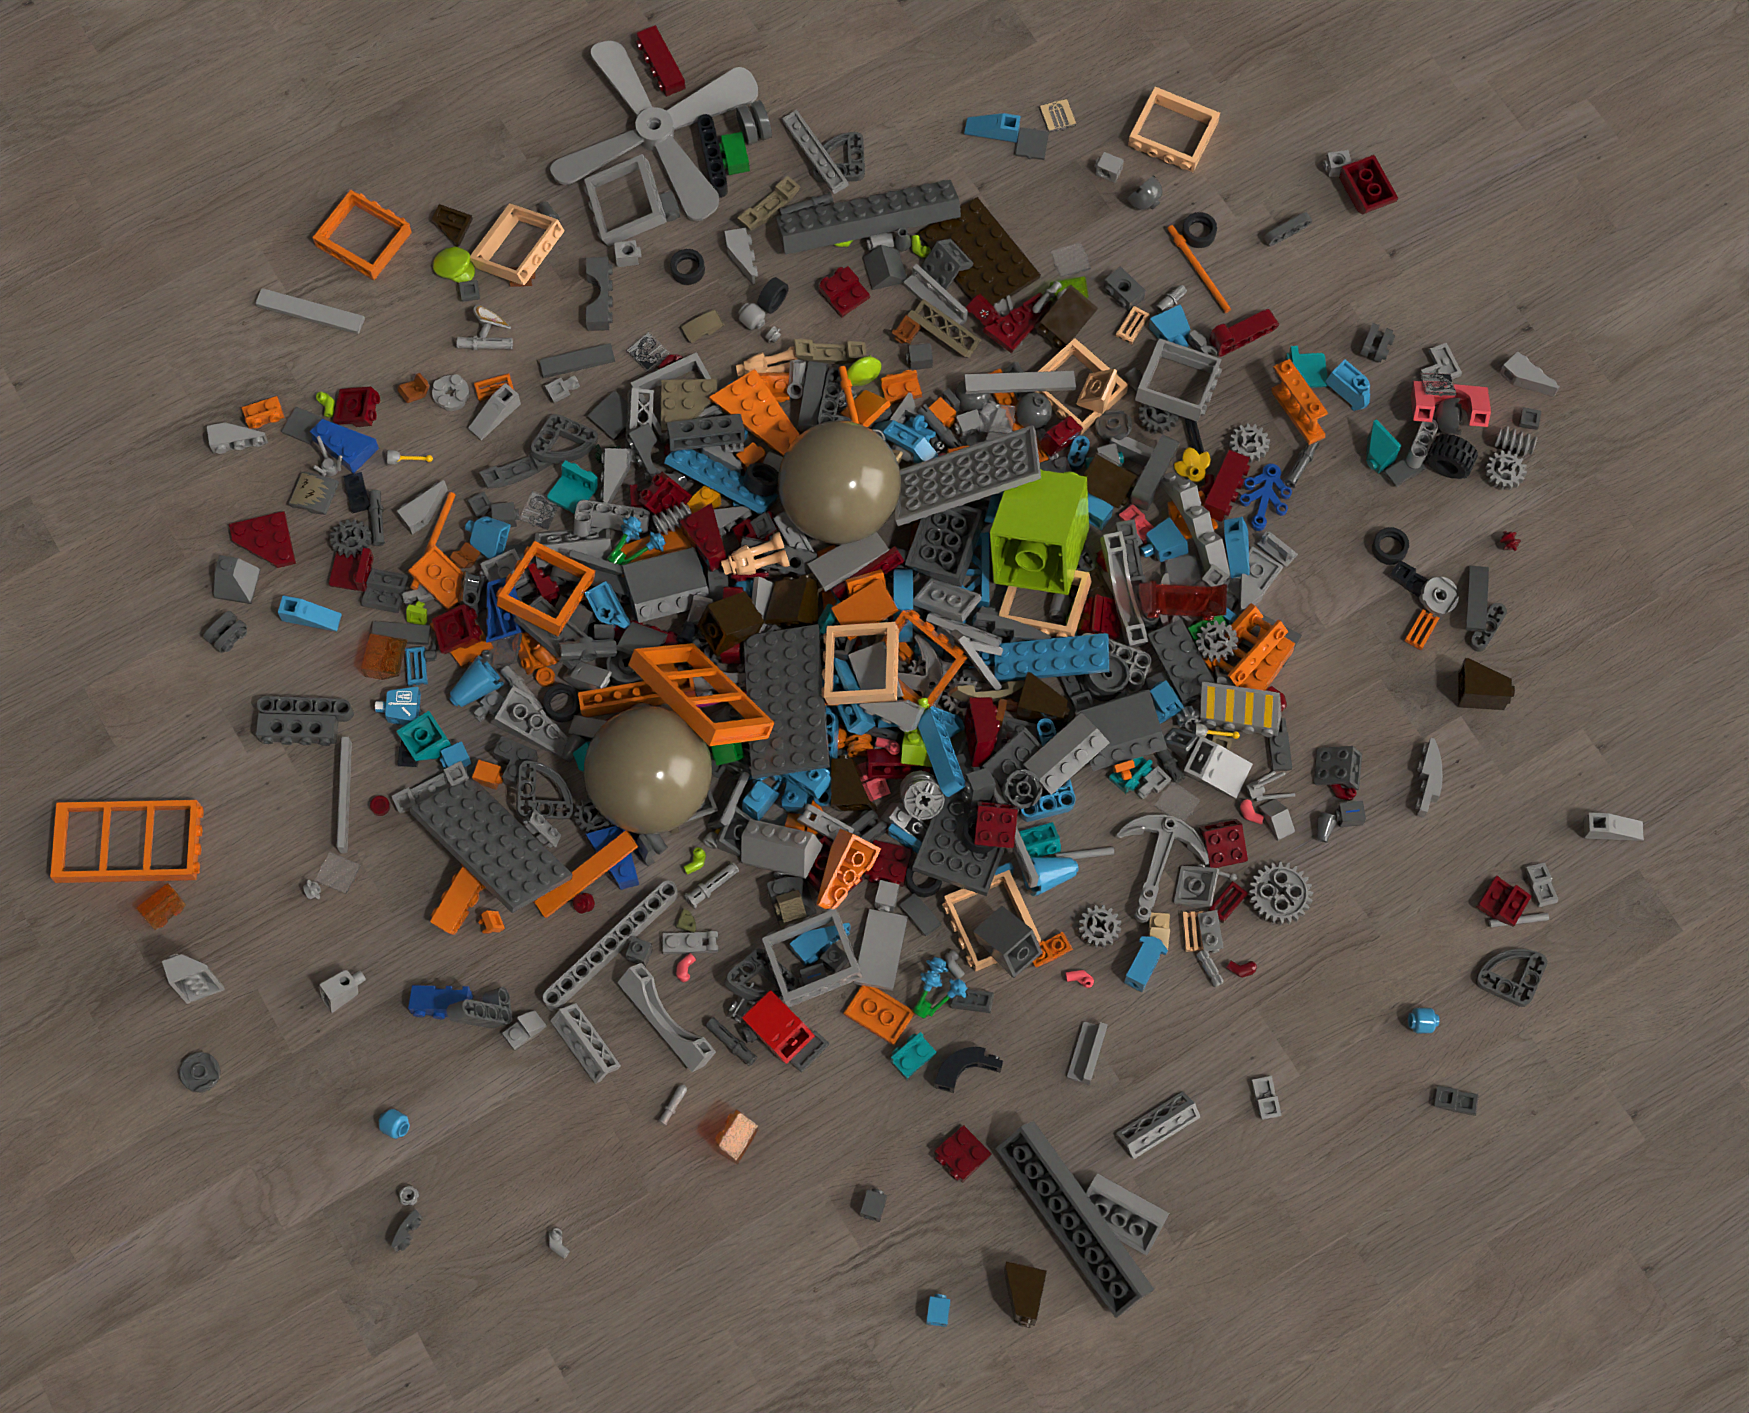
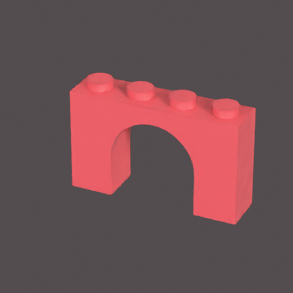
[1411,381,1491,427]

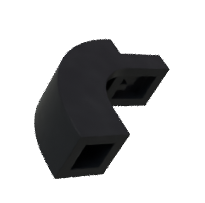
[934,1047,1003,1093]

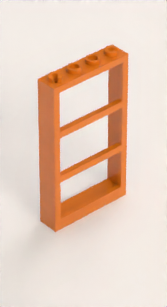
[628,643,775,746]
[50,800,204,883]

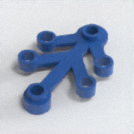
[1239,464,1292,531]

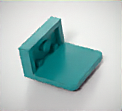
[1286,346,1328,388]
[547,460,598,514]

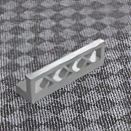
[903,264,968,331]
[625,388,654,465]
[550,1003,621,1084]
[1116,1092,1200,1159]

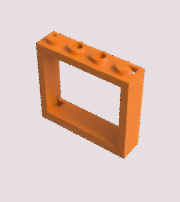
[312,190,412,280]
[496,541,595,636]
[880,609,967,709]

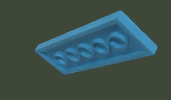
[664,449,778,514]
[995,633,1109,682]

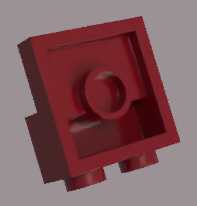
[819,266,870,318]
[333,386,380,427]
[639,471,693,518]
[528,563,560,607]
[432,604,482,655]
[865,840,912,887]
[934,1125,992,1183]

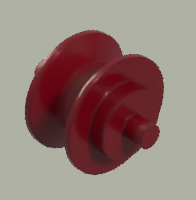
[1500,531,1521,551]
[573,893,595,914]

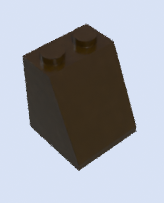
[1033,285,1098,349]
[1083,453,1139,508]
[765,575,818,629]
[697,591,765,656]
[1458,658,1515,710]
[1017,672,1070,731]
[831,755,877,812]
[1004,1261,1047,1328]

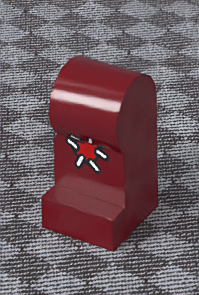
[965,294,1001,327]

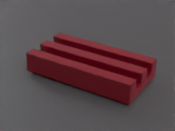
[1208,881,1248,923]

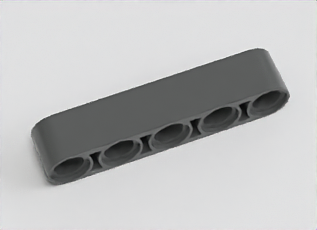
[550,565,631,605]
[257,696,354,722]

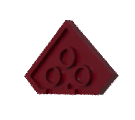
[229,511,296,568]

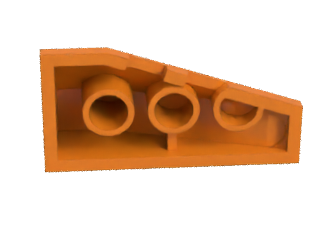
[816,829,881,910]

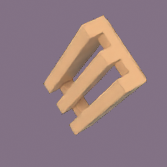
[1116,306,1150,345]
[1182,911,1204,952]

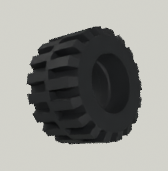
[1426,434,1478,479]

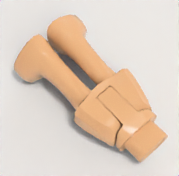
[736,346,798,379]
[721,532,790,575]

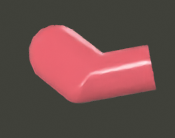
[1240,799,1264,824]

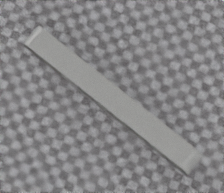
[543,881,678,1011]

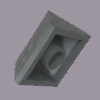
[863,245,907,290]
[717,807,754,858]

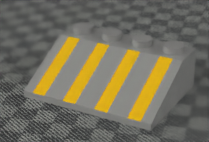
[1200,681,1282,737]

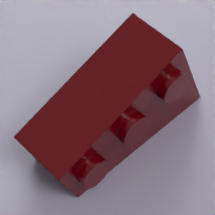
[680,503,727,572]

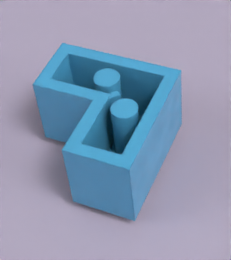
[1150,681,1185,724]

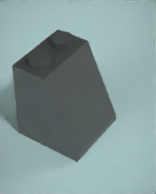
[555,595,599,637]
[973,906,1043,978]

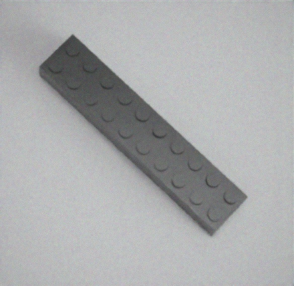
[776,179,961,255]
[996,1121,1155,1318]

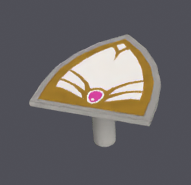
[473,304,511,338]

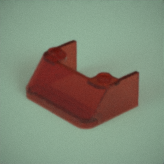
[1139,581,1227,621]

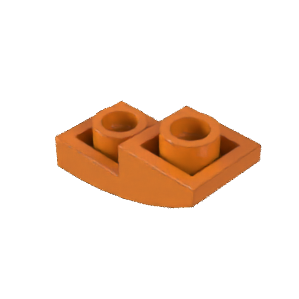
[1033,932,1073,968]

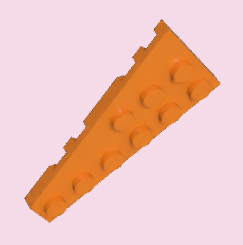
[708,369,800,456]

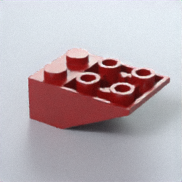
[741,990,815,1064]

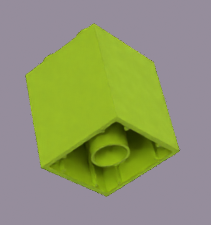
[990,469,1089,595]

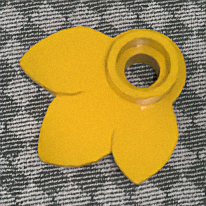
[1174,447,1211,482]

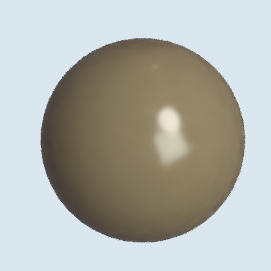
[778,420,901,544]
[584,706,712,834]

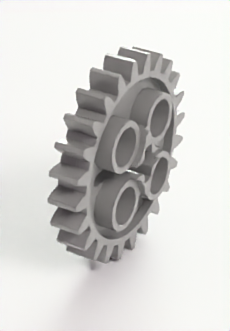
[1248,862,1313,925]

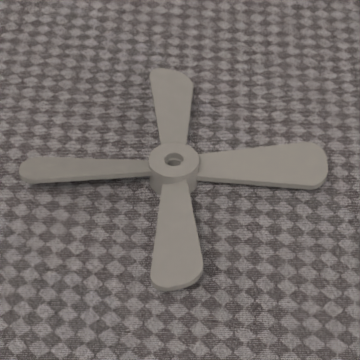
[550,41,758,221]

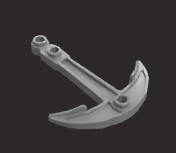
[850,635,944,707]
[1116,815,1209,923]

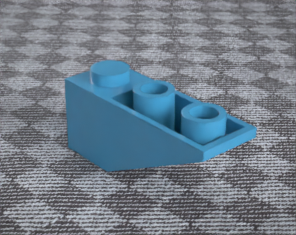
[964,113,1021,142]
[1224,517,1250,578]
[278,596,342,632]
[789,923,851,966]

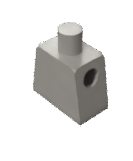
[319,970,366,1013]

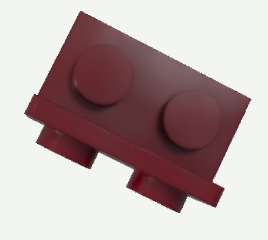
[1095,597,1121,640]

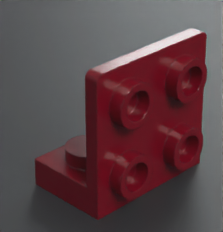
[329,548,374,592]
[975,802,1018,848]
[1199,819,1248,868]

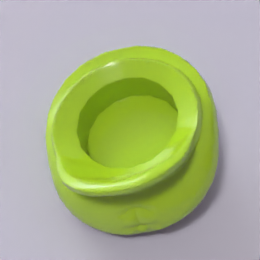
[433,247,475,283]
[847,355,882,386]

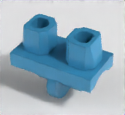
[900,414,936,442]

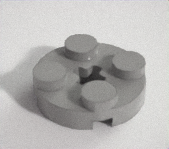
[432,374,470,411]
[1419,577,1459,616]

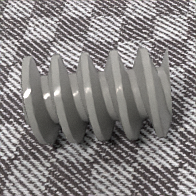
[1495,426,1537,457]
[652,502,692,535]

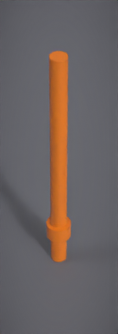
[1167,225,1231,313]
[838,366,859,423]
[410,492,456,590]

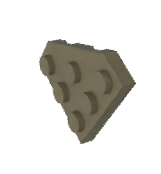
[661,379,717,433]

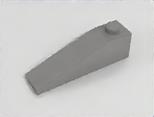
[490,686,568,758]

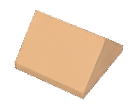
[1076,369,1117,414]

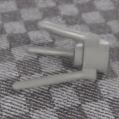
[313,436,342,477]
[1246,771,1296,802]

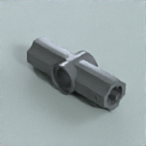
[556,637,617,662]

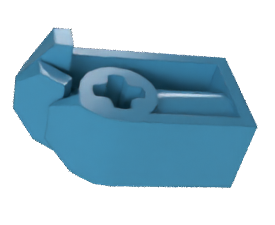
[1325,360,1370,411]
[1088,493,1113,531]
[585,581,630,629]
[1124,936,1168,992]

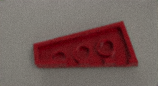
[983,293,1051,354]

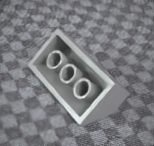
[535,527,612,569]
[1023,712,1110,795]
[741,819,823,879]
[162,954,225,1004]
[1086,1173,1170,1256]

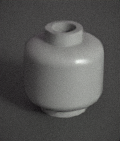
[738,303,766,330]

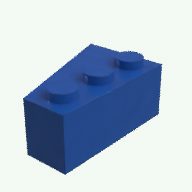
[310,419,379,474]
[486,577,526,643]
[586,826,639,890]
[408,985,474,1020]

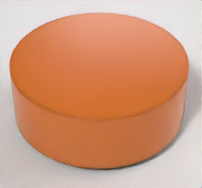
[536,667,555,687]

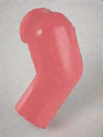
[876,737,901,755]
[676,953,696,982]
[1065,970,1094,988]

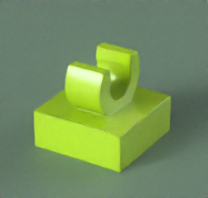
[406,601,427,625]

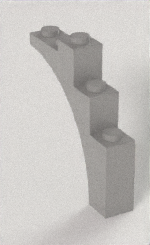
[1159,472,1231,578]

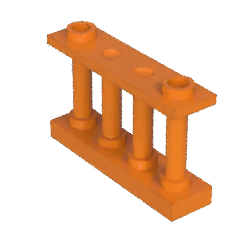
[1271,359,1328,445]
[1202,603,1288,687]

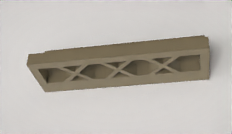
[907,299,981,358]

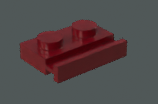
[1077,594,1103,636]

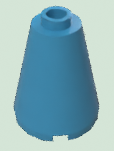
[449,656,504,707]
[1022,857,1079,896]

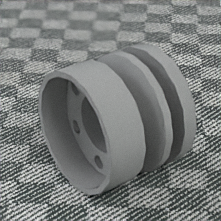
[899,771,945,820]

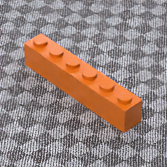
[578,677,696,717]

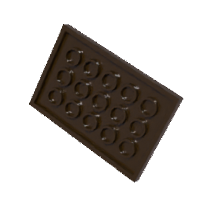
[919,197,1041,307]

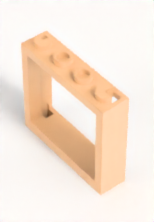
[1128,87,1220,172]
[470,203,564,285]
[1037,338,1128,435]
[999,570,1092,638]
[822,622,899,705]
[942,870,1041,972]

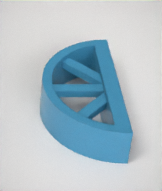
[958,532,989,608]
[893,569,913,642]

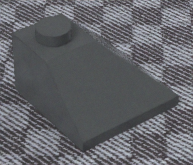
[214,555,261,604]
[767,877,816,926]

